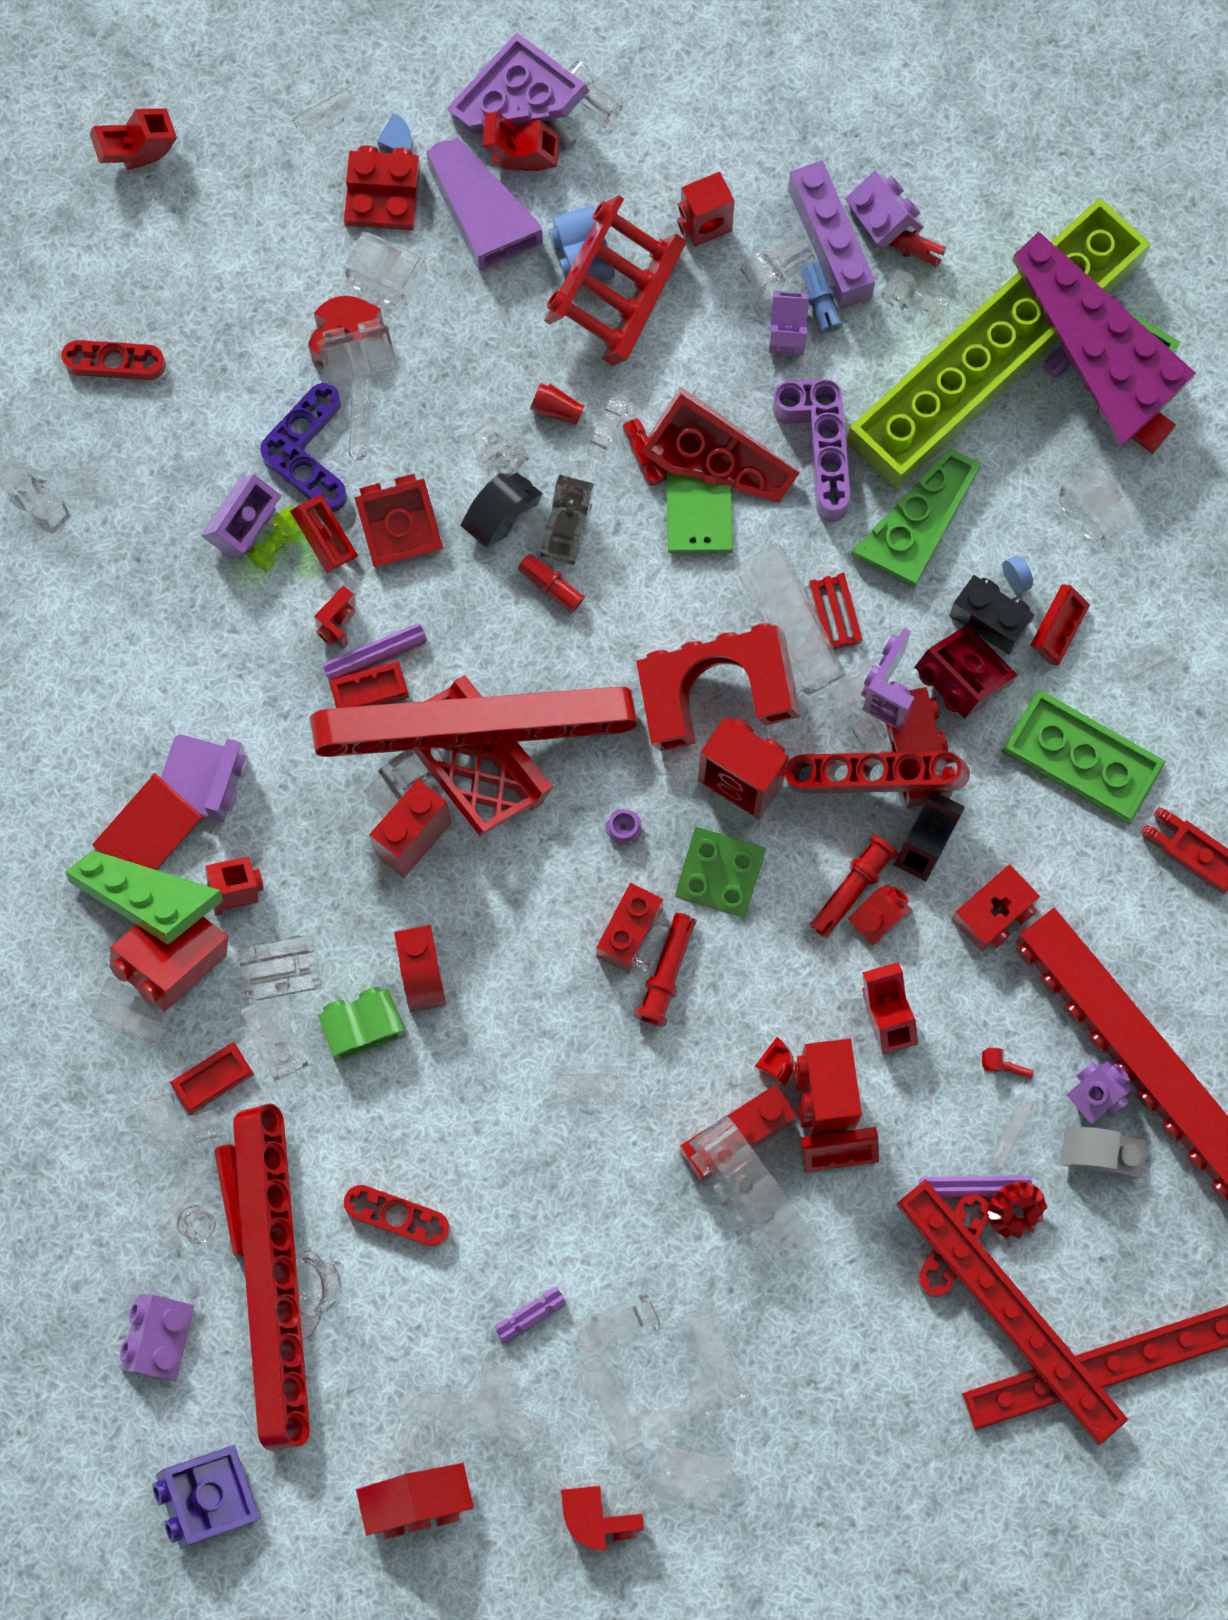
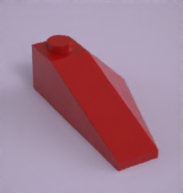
[641,387,800,502]

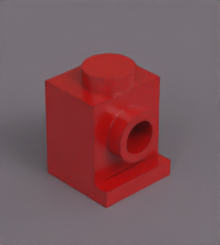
[205,856,264,916]

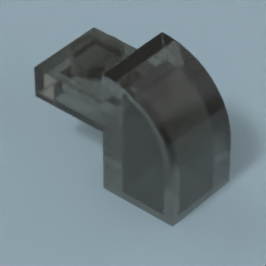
[540,475,594,565]

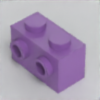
[201,474,282,557]

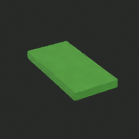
[1001,689,1167,825]

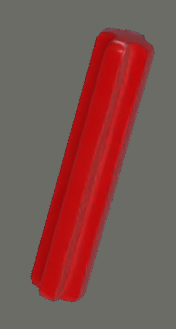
[214,1144,243,1257]

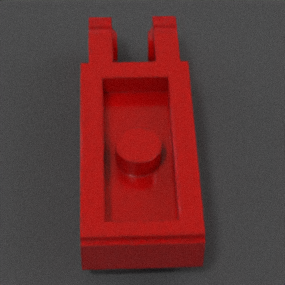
[1141,807,1228,894]

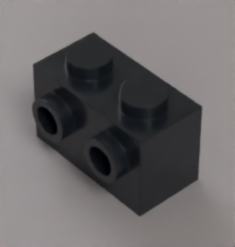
[949,575,1035,655]

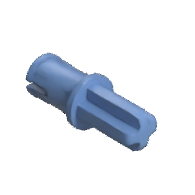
[802,262,843,333]

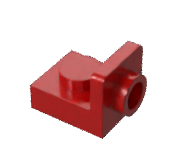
[314,585,356,649]

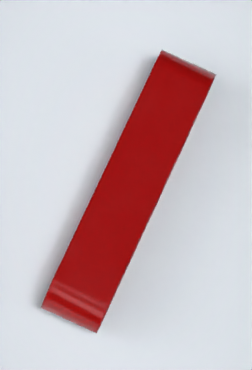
[785,751,970,794]

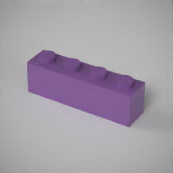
[788,160,875,310]

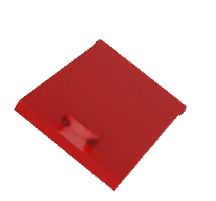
[92,773,204,870]

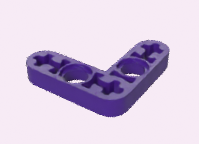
[260,383,347,512]

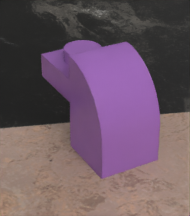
[769,291,809,356]

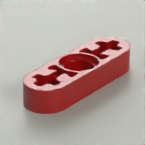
[61,340,166,380]
[344,1185,450,1247]
[918,1194,989,1297]

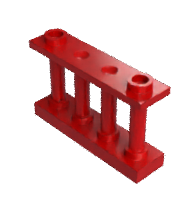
[544,195,687,366]

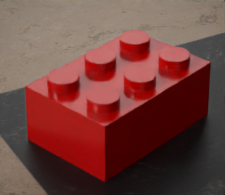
[698,716,789,820]
[793,1038,862,1136]

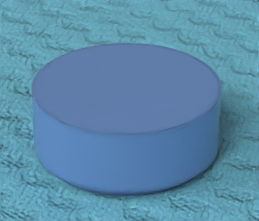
[1002,556,1033,594]

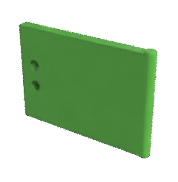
[664,469,733,553]

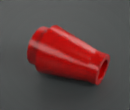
[530,382,585,425]

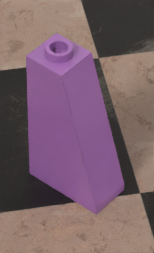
[426,138,543,271]

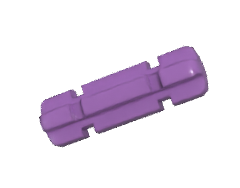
[495,1287,566,1343]

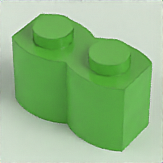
[318,987,405,1062]

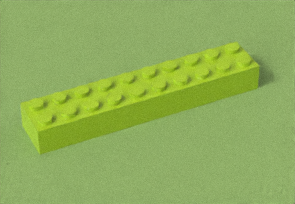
[847,197,1151,491]

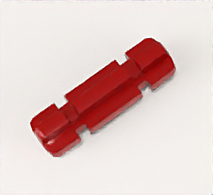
[623,418,666,486]

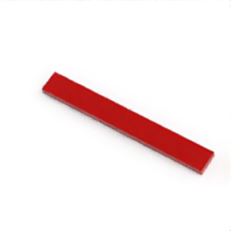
[895,1179,1129,1445]
[961,1305,1228,1431]

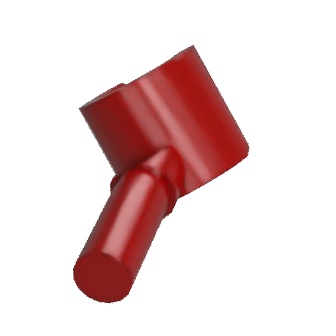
[982,1048,1034,1079]

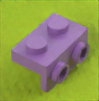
[845,170,924,249]
[120,1294,194,1381]

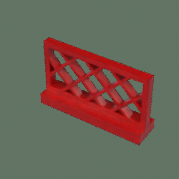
[413,675,553,836]

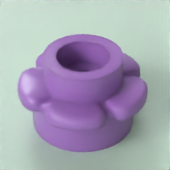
[605,809,642,845]

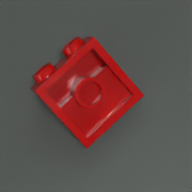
[344,145,420,231]
[354,473,443,567]

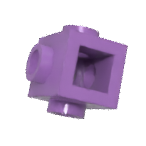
[1066,1061,1133,1124]

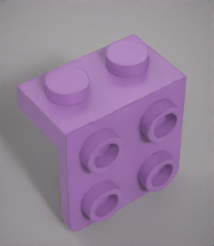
[161,735,248,822]

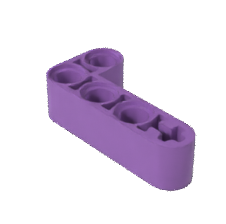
[773,379,850,522]

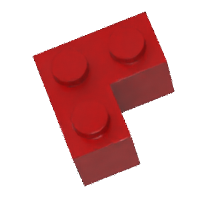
[356,1462,474,1540]

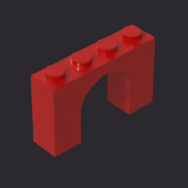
[636,623,801,751]

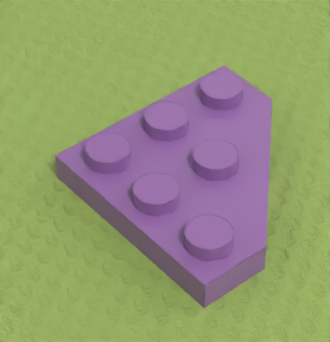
[447,33,590,133]

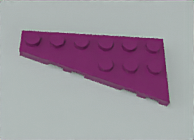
[1012,231,1196,450]

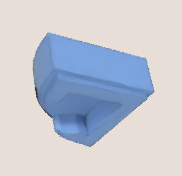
[377,113,412,153]

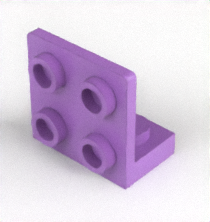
[861,627,915,731]

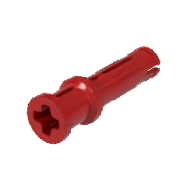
[809,834,899,939]
[634,913,697,1027]

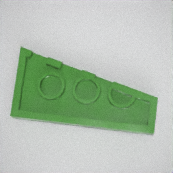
[851,448,981,588]
[65,850,223,944]

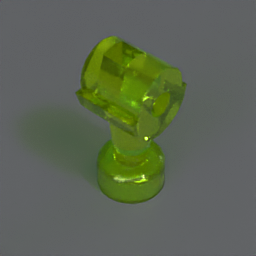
[246,507,303,572]

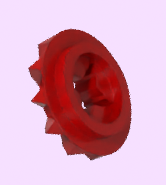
[987,1182,1048,1239]

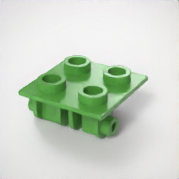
[675,826,766,918]

